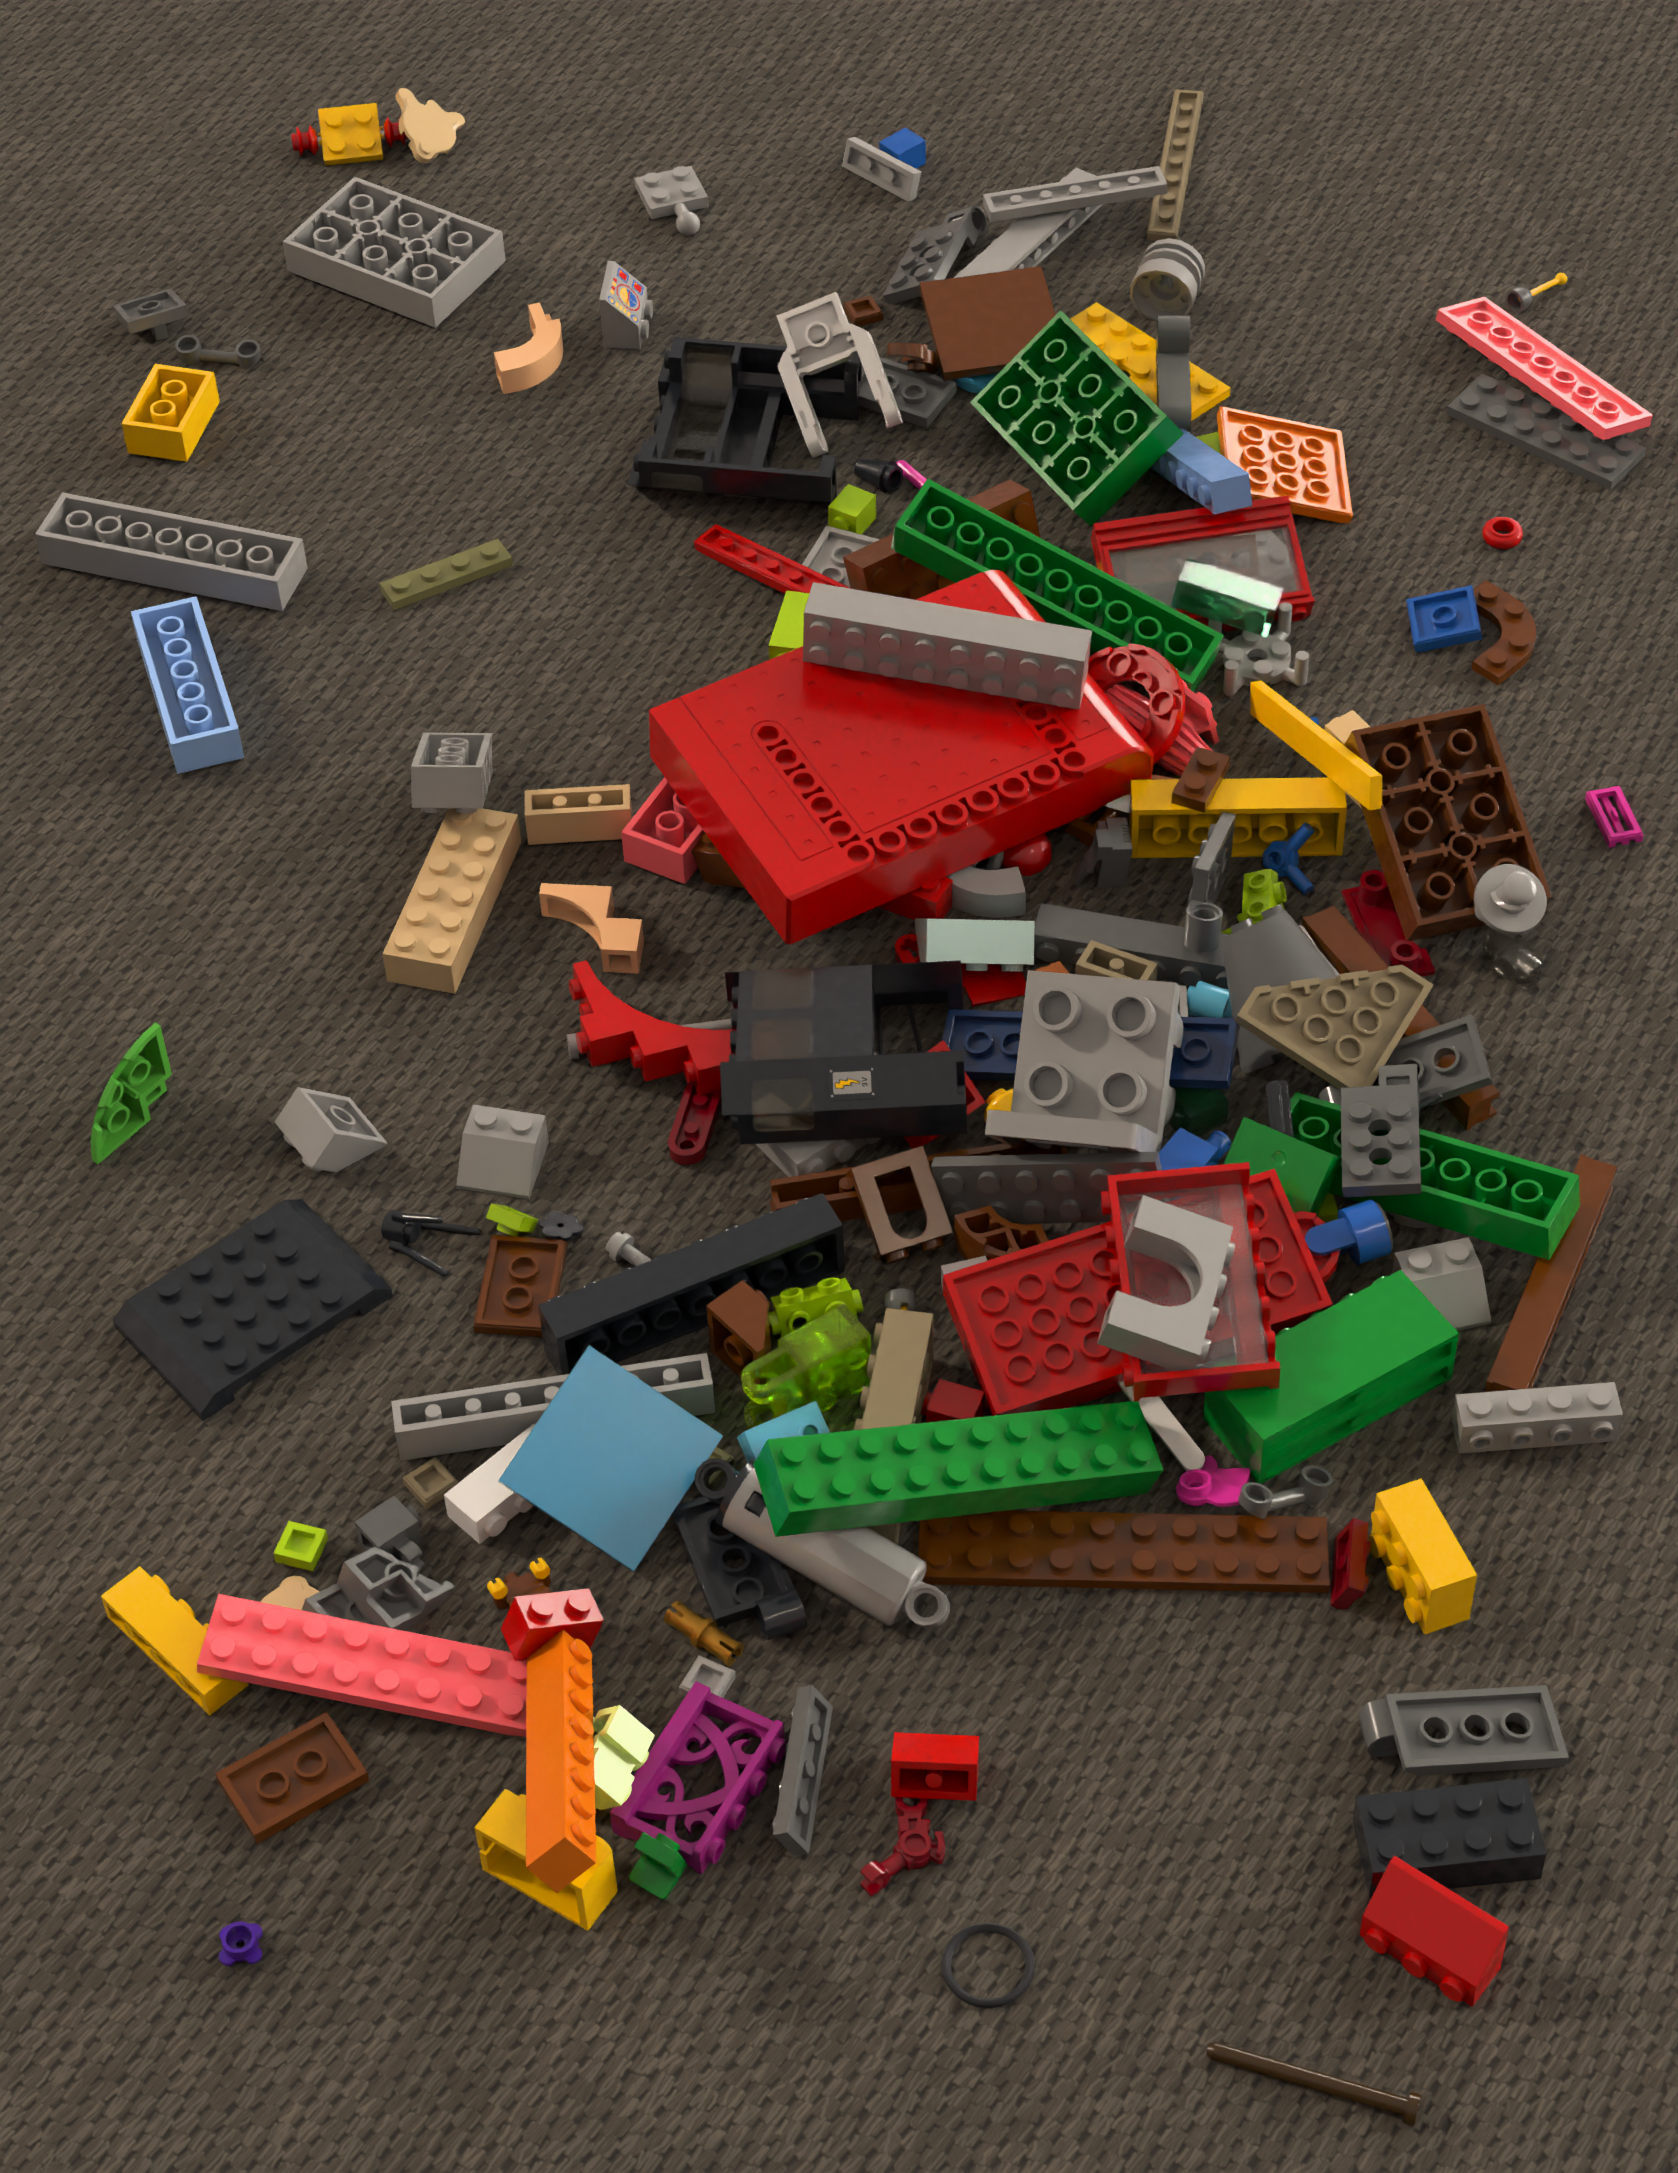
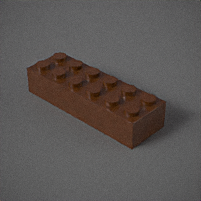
[843,479,1041,600]

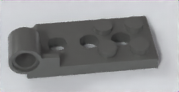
[1358,1685,1569,1776]

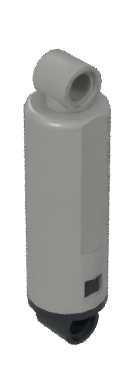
[695,1458,950,1629]

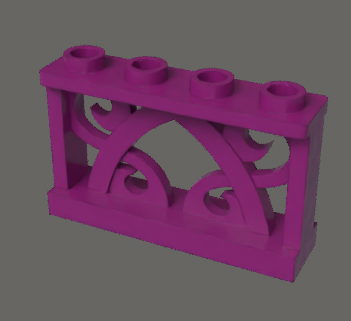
[610,1681,788,1875]

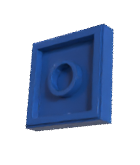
[1406,585,1482,652]

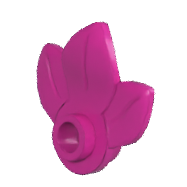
[1176,1455,1250,1507]

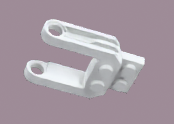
[777,292,903,458]

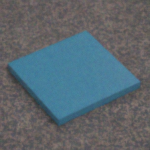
[498,1345,723,1572]

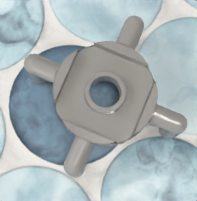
[1208,602,1309,696]

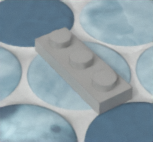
[842,137,921,202]

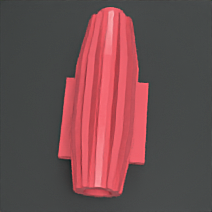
[1105,680,1219,777]

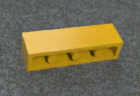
[101,1566,249,1715]

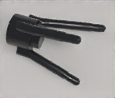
[381,1210,481,1277]

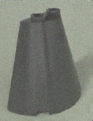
[1221,904,1339,1074]

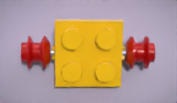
[291,103,409,166]

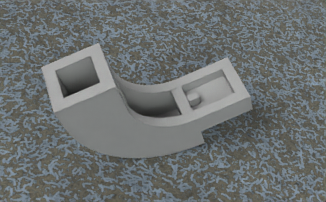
[946,866,1026,918]

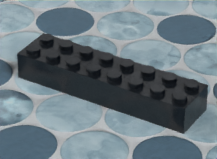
[538,1193,845,1376]

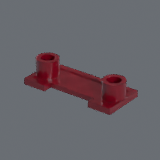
[1341,870,1436,977]

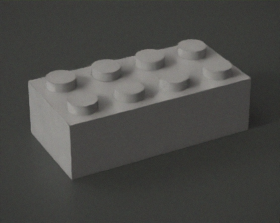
[411,733,493,813]

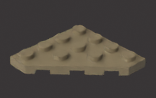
[1234,965,1433,1090]

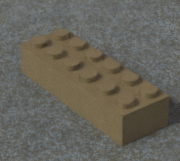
[854,1308,934,1545]

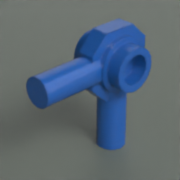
[1263,822,1315,895]

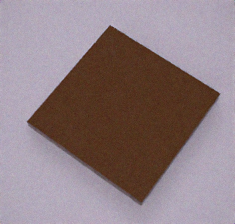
[919,266,1055,380]

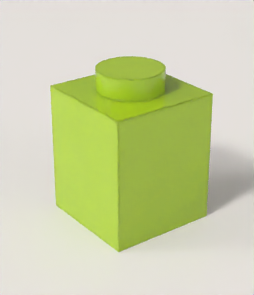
[828,484,876,535]

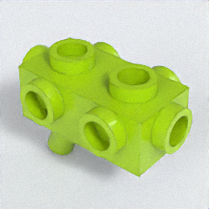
[1221,869,1287,935]
[769,1278,864,1347]

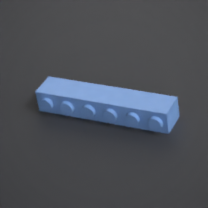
[1151,429,1252,514]

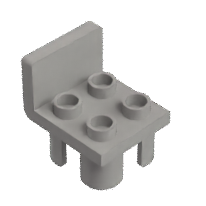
[985,970,1183,1153]

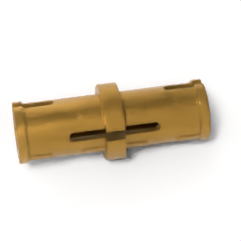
[664,1600,744,1667]

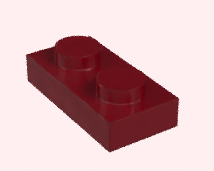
[1330,1518,1371,1610]

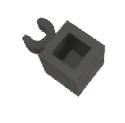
[355,1496,425,1569]

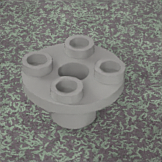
[1474,864,1547,936]

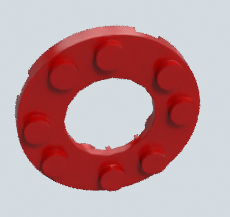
[1088,643,1186,764]

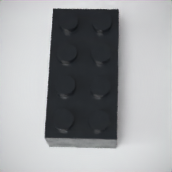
[1353,1778,1546,1897]

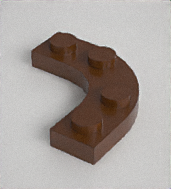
[1472,580,1536,686]

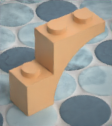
[539,883,644,974]

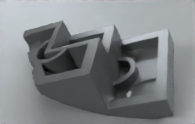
[302,1547,455,1631]

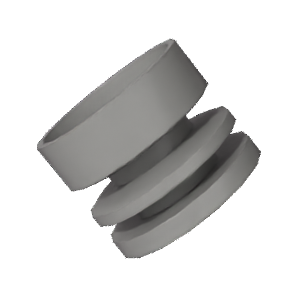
[1130,238,1205,320]

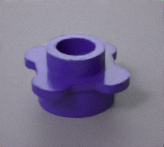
[219,1921,263,1966]

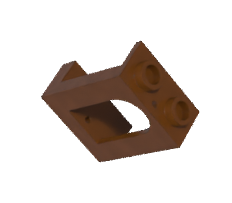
[845,1146,953,1264]

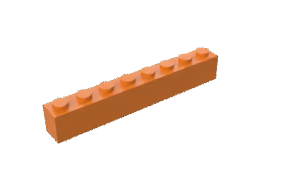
[526,1630,596,1893]

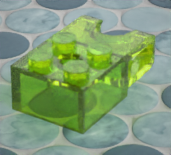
[741,1304,871,1430]

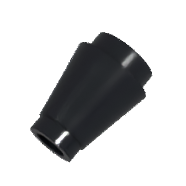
[854,458,903,493]

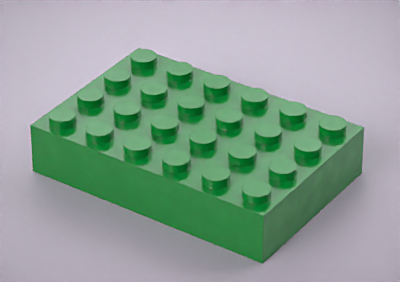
[970,310,1184,527]

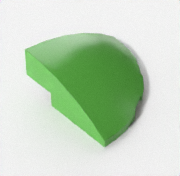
[91,1023,172,1164]

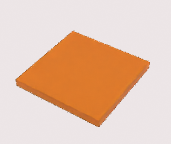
[1217,406,1353,523]

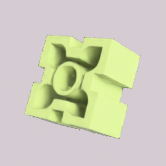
[593,1705,655,1810]

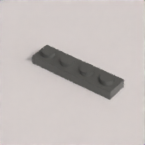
[773,1685,833,1856]

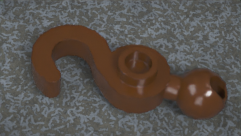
[887,343,940,374]

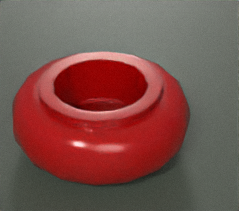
[1482,517,1523,550]

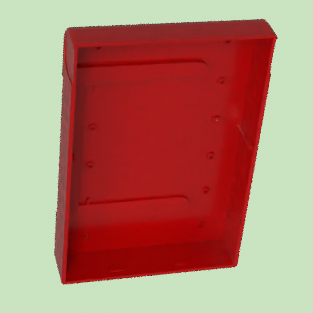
[649,570,1154,945]

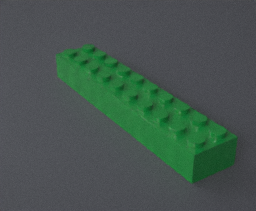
[891,479,1224,692]
[753,1401,1163,1537]

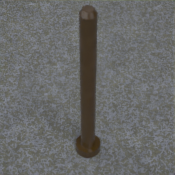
[1206,2042,1422,2126]

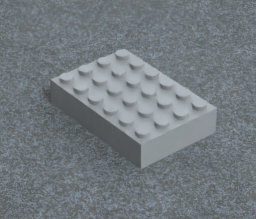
[283,177,506,328]

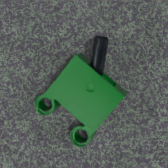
[1224,1080,1342,1217]

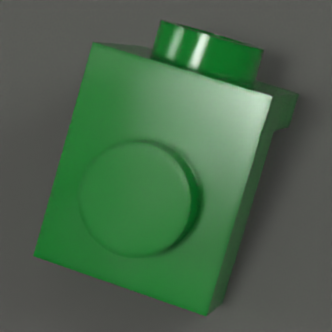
[629,1832,688,1900]

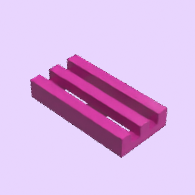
[1585,786,1643,847]

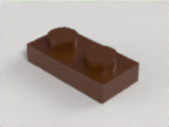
[1171,747,1230,813]

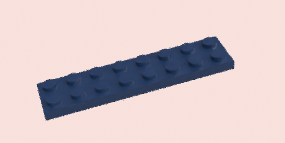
[942,1009,1240,1089]

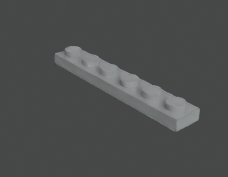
[983,166,1167,222]

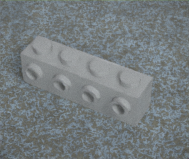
[1452,1382,1623,1453]

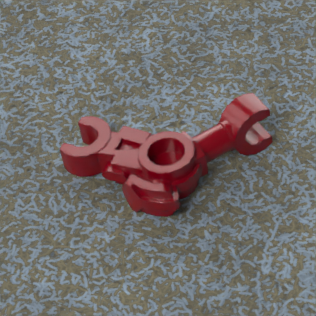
[860,1797,946,1897]

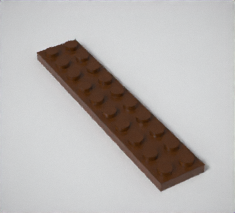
[918,1510,1330,1593]

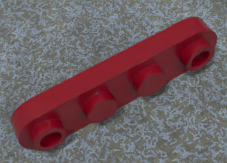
[668,1082,722,1165]

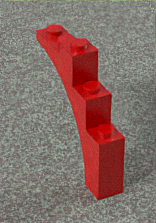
[569,960,783,1096]

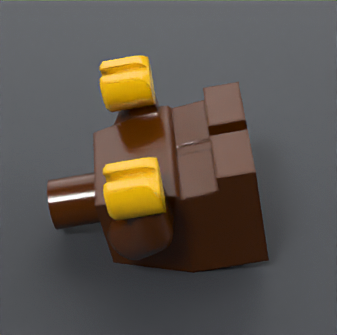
[487,1558,552,1611]

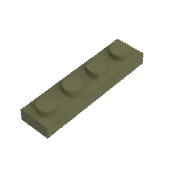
[379,539,513,610]

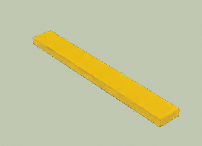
[1250,681,1382,811]

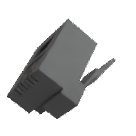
[1074,818,1133,888]

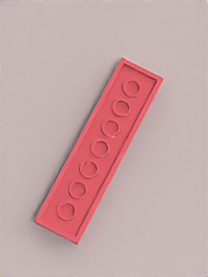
[1436,297,1653,440]
[197,1594,527,1737]

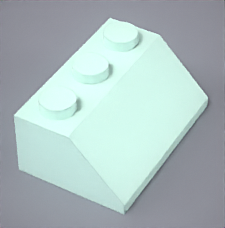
[915,918,1035,971]

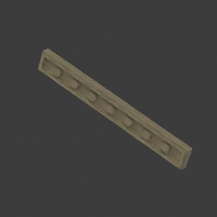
[1146,89,1204,241]

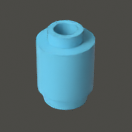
[1187,981,1233,1018]

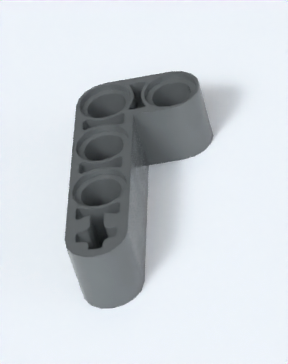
[1156,315,1191,431]

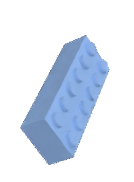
[131,596,244,774]

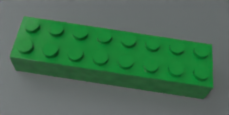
[1290,1092,1580,1260]

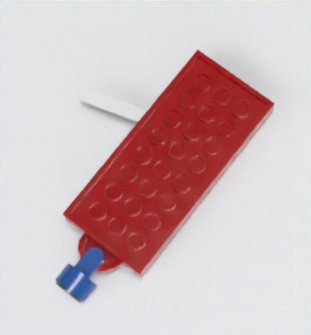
[943,1168,1393,1471]

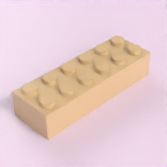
[383,808,521,994]

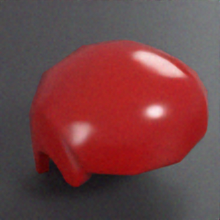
[1002,833,1052,876]

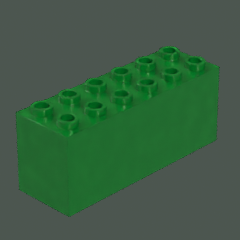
[1203,1270,1459,1484]

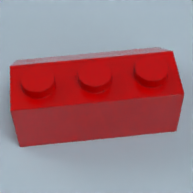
[1360,1855,1509,2007]

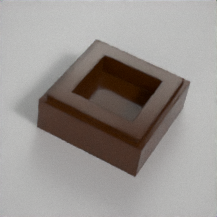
[843,295,883,327]

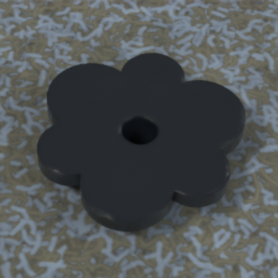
[539,1212,583,1241]

